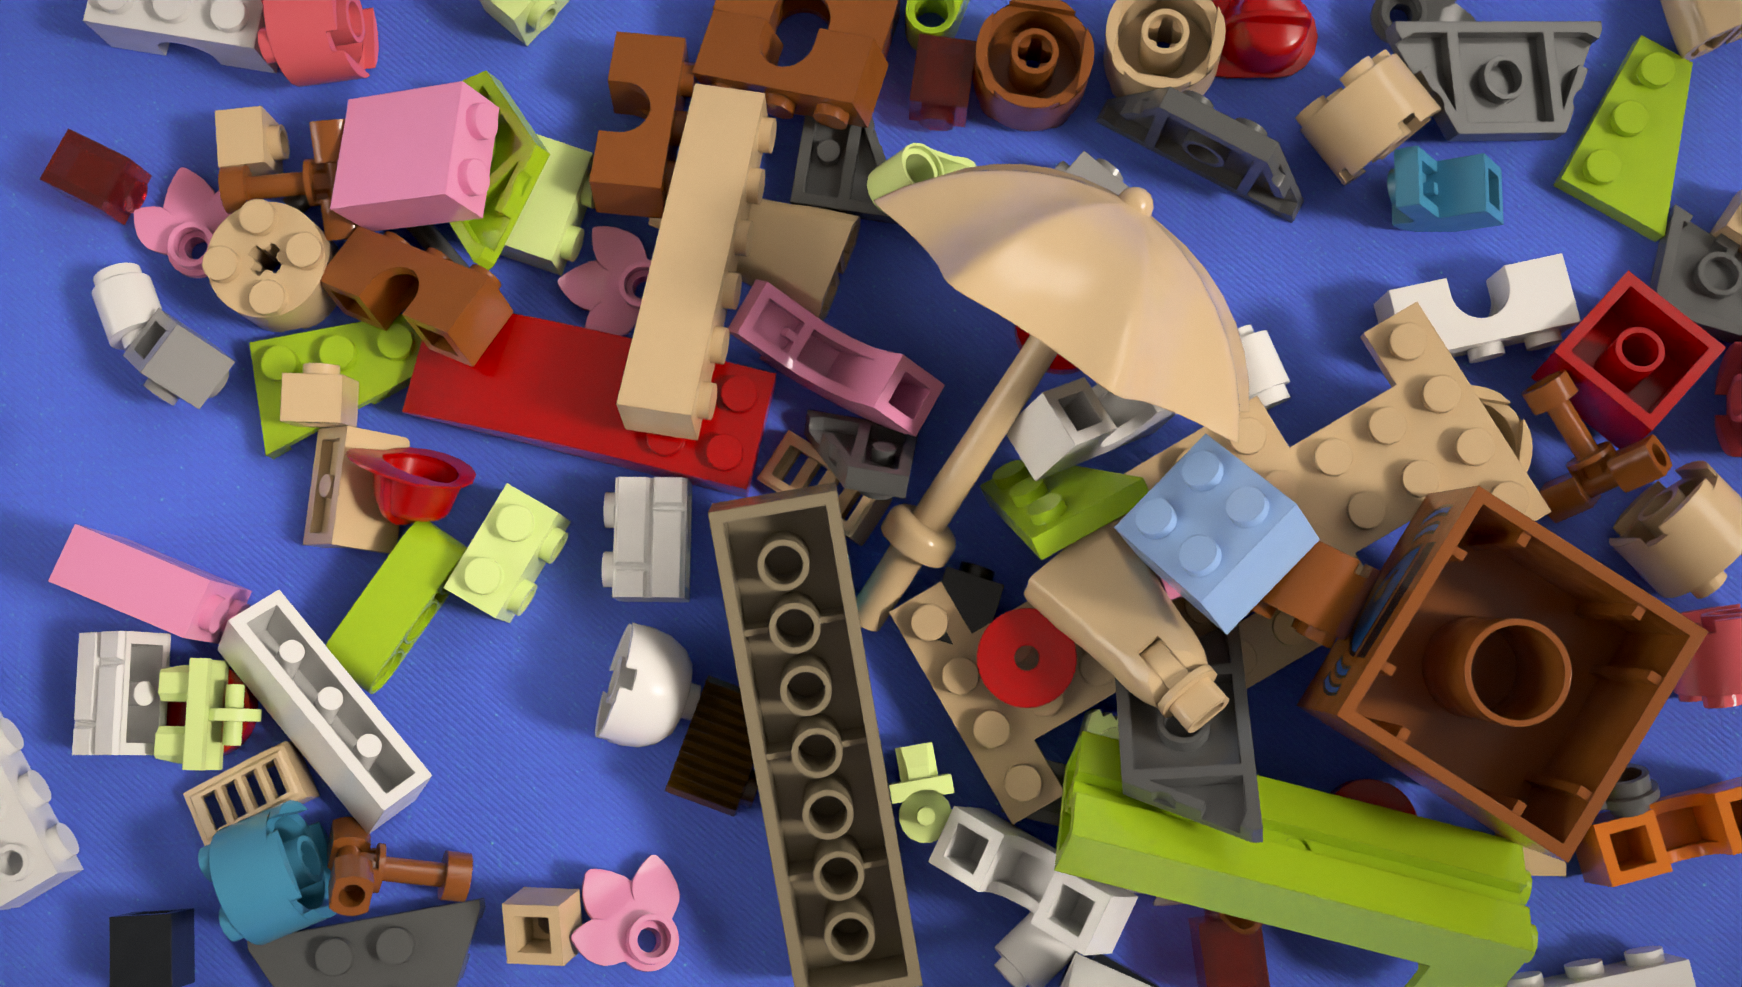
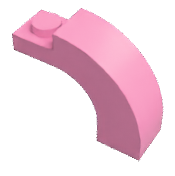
[728,279,945,437]

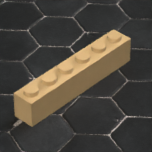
[616,83,777,440]

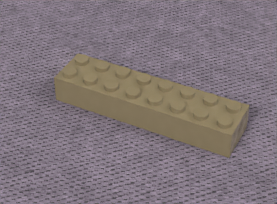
[708,482,923,987]

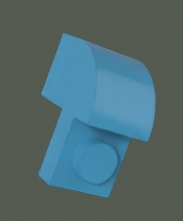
[1387,145,1504,232]

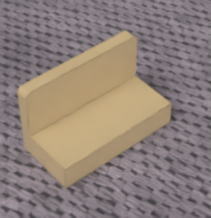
[303,426,410,554]

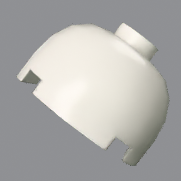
[595,622,701,748]

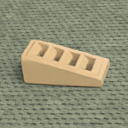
[757,430,892,546]
[183,741,320,846]

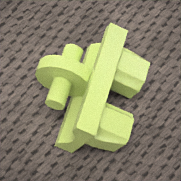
[154,658,262,770]
[889,742,955,843]

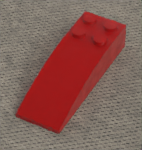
[402,313,776,498]

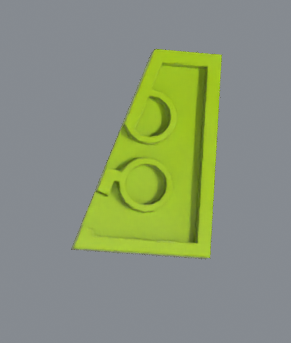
[1553,35,1693,242]
[249,314,422,459]
[980,460,1149,560]

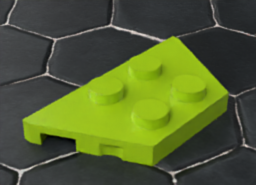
[449,71,550,271]

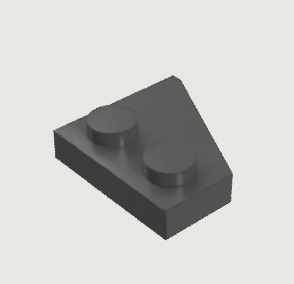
[790,115,899,225]
[804,409,918,500]

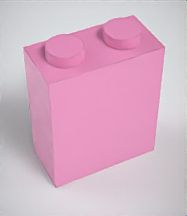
[330,81,499,231]
[48,524,252,644]

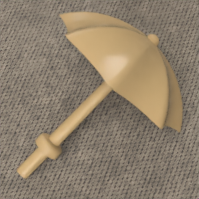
[856,164,1249,632]

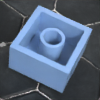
[1114,433,1320,635]

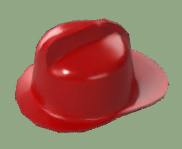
[1211,0,1318,79]
[346,447,476,525]

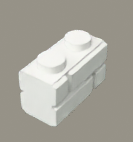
[602,477,692,602]
[72,631,171,755]

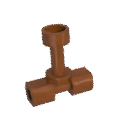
[218,119,358,241]
[1521,369,1673,523]
[327,817,473,916]

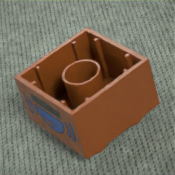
[1297,485,1709,863]

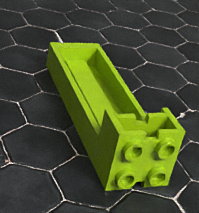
[1054,730,1538,987]

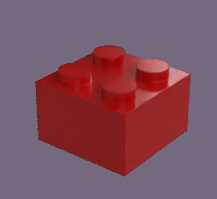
[1531,270,1726,449]

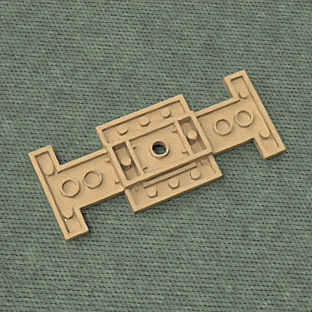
[889,302,1552,825]

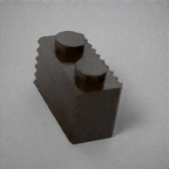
[665,675,758,817]

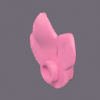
[134,167,230,278]
[558,226,652,336]
[570,855,680,972]

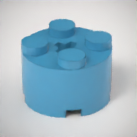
[198,800,337,945]

